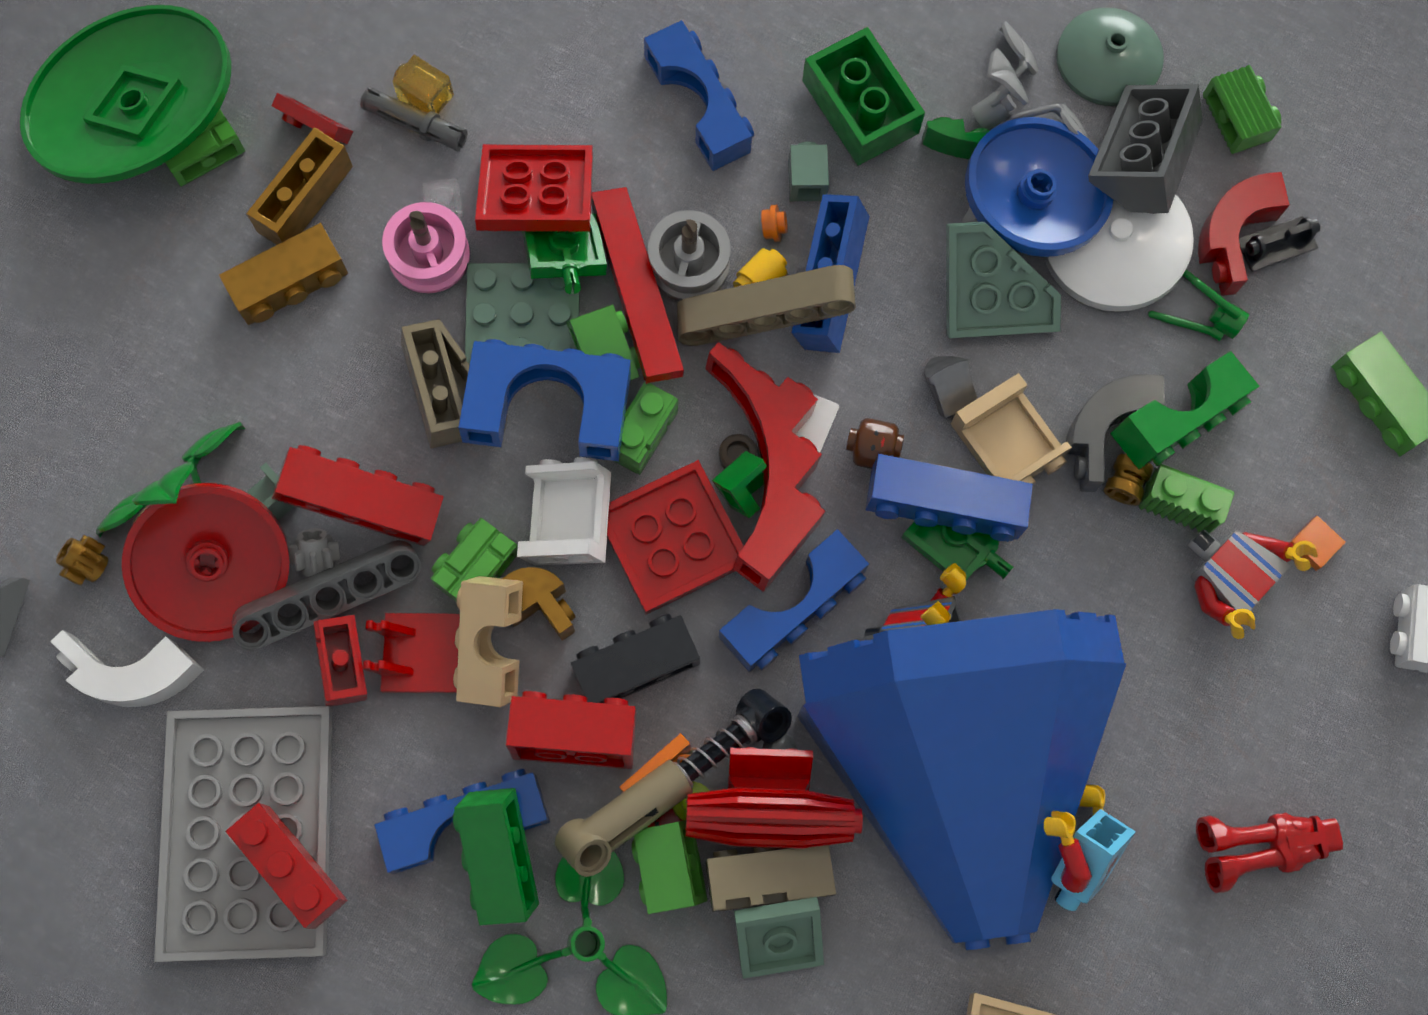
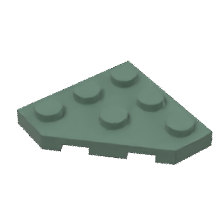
[946,222,1061,338]

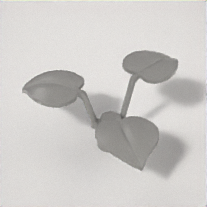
[971,21,1088,138]

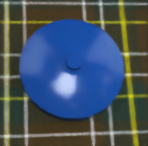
[965,117,1114,257]

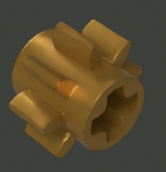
[56,535,108,586]

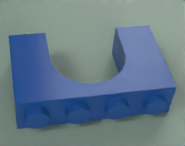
[458,339,631,461]

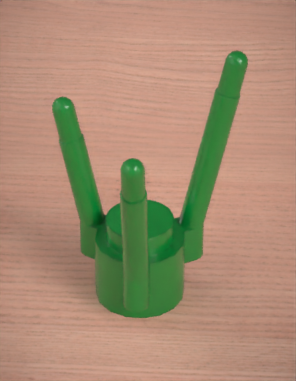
[1148,270,1249,341]

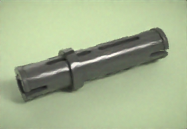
[360,87,468,152]

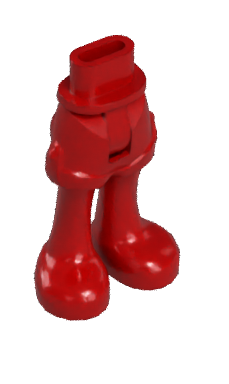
[1196,812,1343,893]

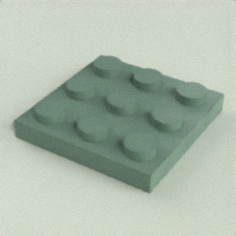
[465,263,580,365]

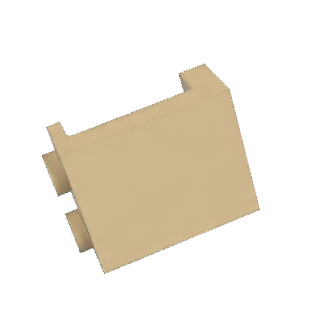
[950,373,1072,484]

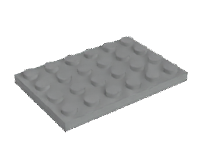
[154,706,333,962]

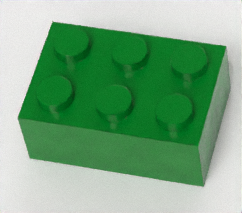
[802,27,925,166]

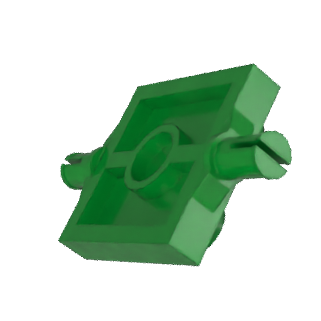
[522,213,607,294]
[901,522,1014,581]

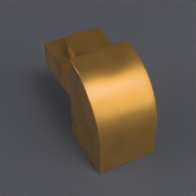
[502,567,576,641]

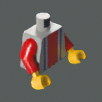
[1187,529,1318,639]

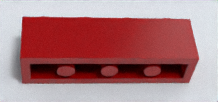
[272,445,444,546]

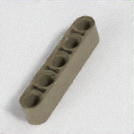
[677,265,856,346]

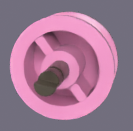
[382,202,470,294]

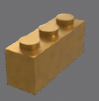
[246,128,353,245]
[219,223,348,326]

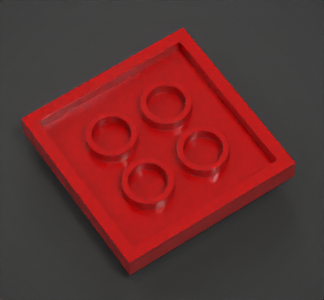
[475,144,593,232]
[607,460,743,615]

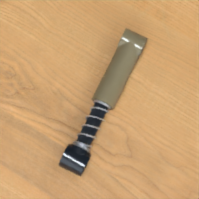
[555,688,792,877]

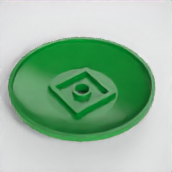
[20,5,231,184]

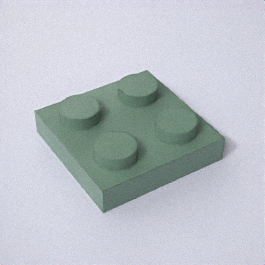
[734,897,824,979]

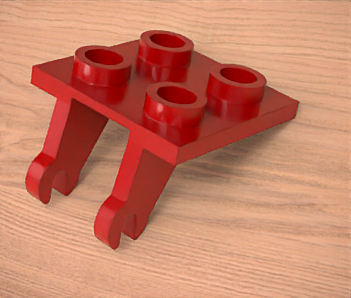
[363,613,460,693]

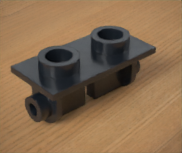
[1239,216,1320,272]

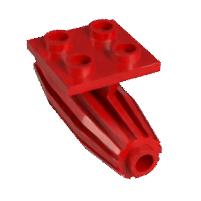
[686,747,863,849]

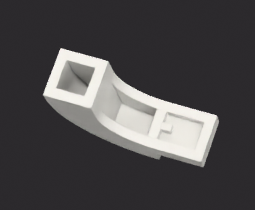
[50,630,204,707]

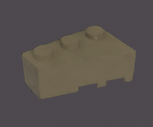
[401,319,508,449]

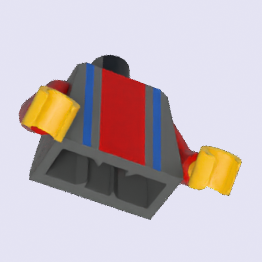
[864,563,966,640]

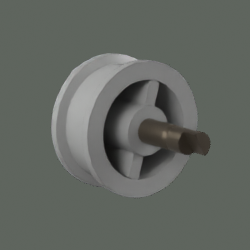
[648,210,731,300]

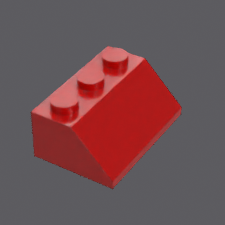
[506,691,636,769]

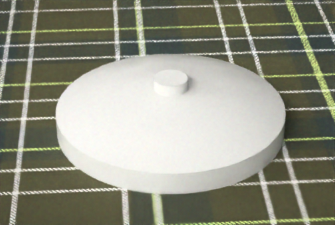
[1044,194,1194,312]

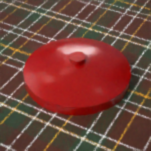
[122,483,290,642]

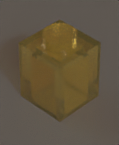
[392,54,454,114]

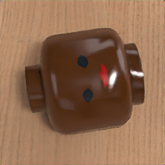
[846,418,905,469]

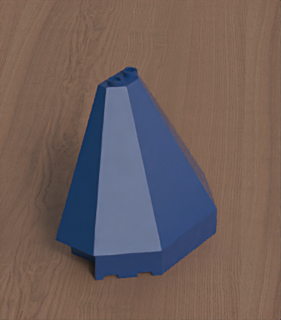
[797,609,1127,950]

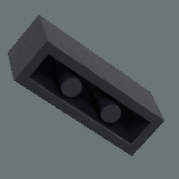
[570,614,700,703]

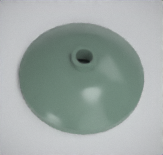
[1056,7,1164,106]

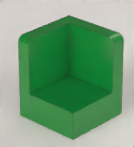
[712,451,767,518]

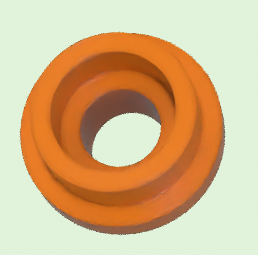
[761,204,788,242]

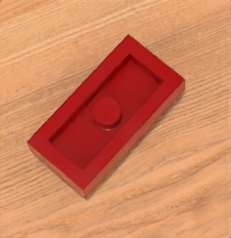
[271,93,354,144]

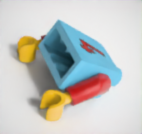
[1044,784,1136,911]

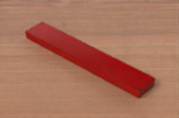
[591,187,684,384]

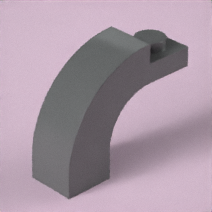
[1066,374,1165,492]

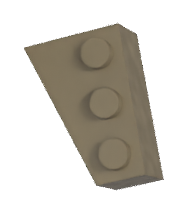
[705,845,836,912]

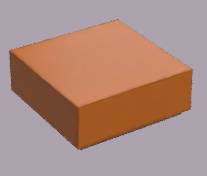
[1290,515,1346,571]

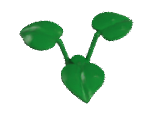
[96,422,245,538]
[472,851,667,1015]

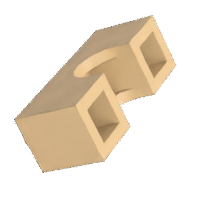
[453,576,523,707]

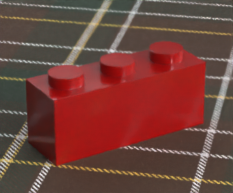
[225,803,348,929]

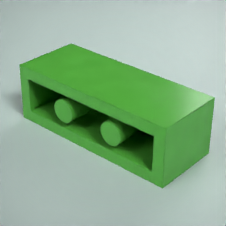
[1331,331,1428,457]

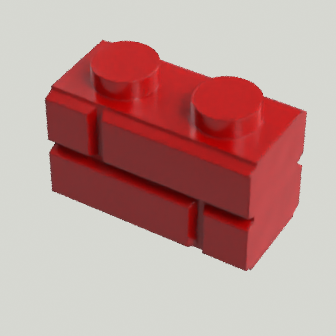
[314,615,367,707]

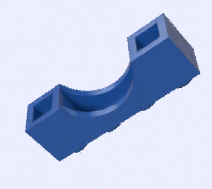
[644,20,754,171]
[718,529,869,672]
[374,769,550,874]

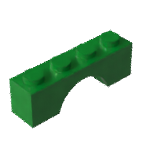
[1110,351,1260,470]

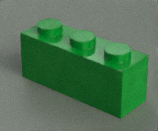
[453,788,539,926]

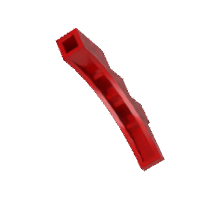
[705,342,825,592]

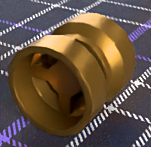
[1103,454,1154,506]

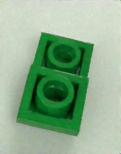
[922,117,990,159]

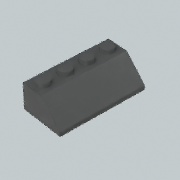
[1088,84,1203,214]

